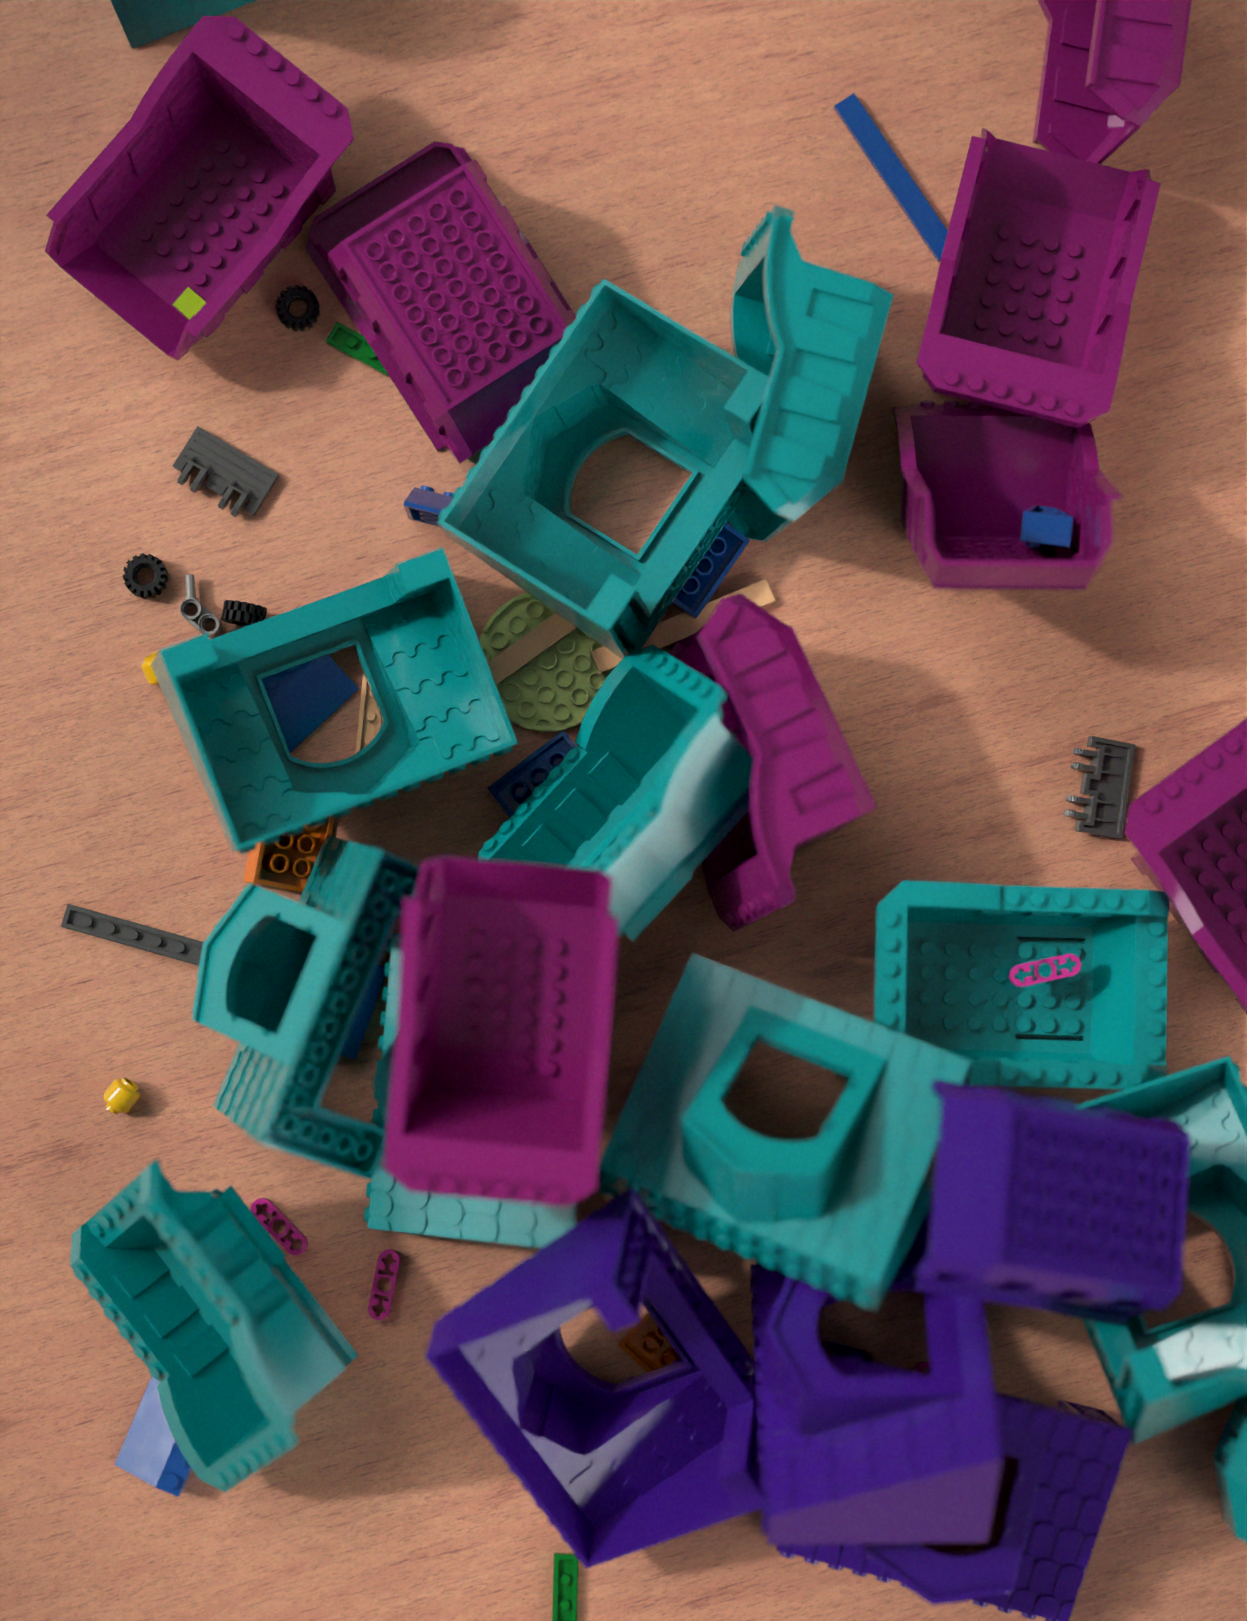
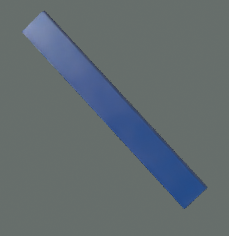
[834,93,948,262]

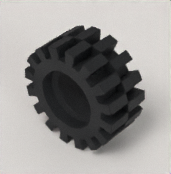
[276,285,320,331]
[123,553,169,599]
[221,600,267,627]

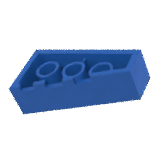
[1020,505,1073,547]

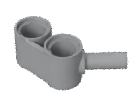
[180,574,223,638]

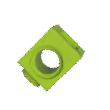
[173,287,206,320]

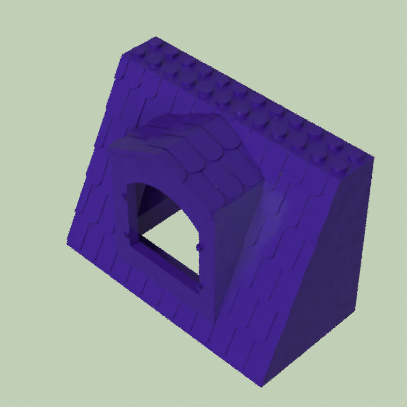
[425,1187,762,1569]
[750,1205,1002,1545]
[775,1340,1133,1621]

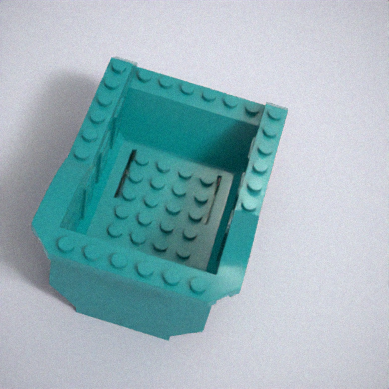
[478,644,754,941]
[874,881,1169,1089]
[70,1159,359,1492]

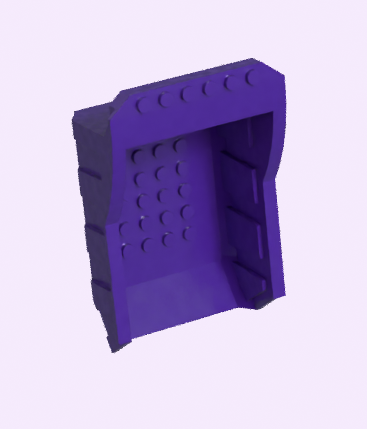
[916,1080,1191,1325]

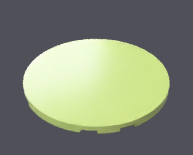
[479,592,614,732]

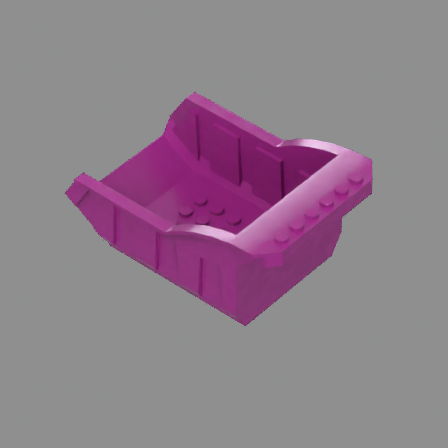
[1032,0,1191,164]
[45,16,354,361]
[916,128,1161,428]
[305,141,577,464]
[892,400,1121,590]
[669,593,877,932]
[1125,718,1247,1015]
[384,856,618,1207]

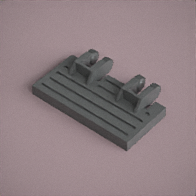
[173,426,279,517]
[1064,736,1136,839]

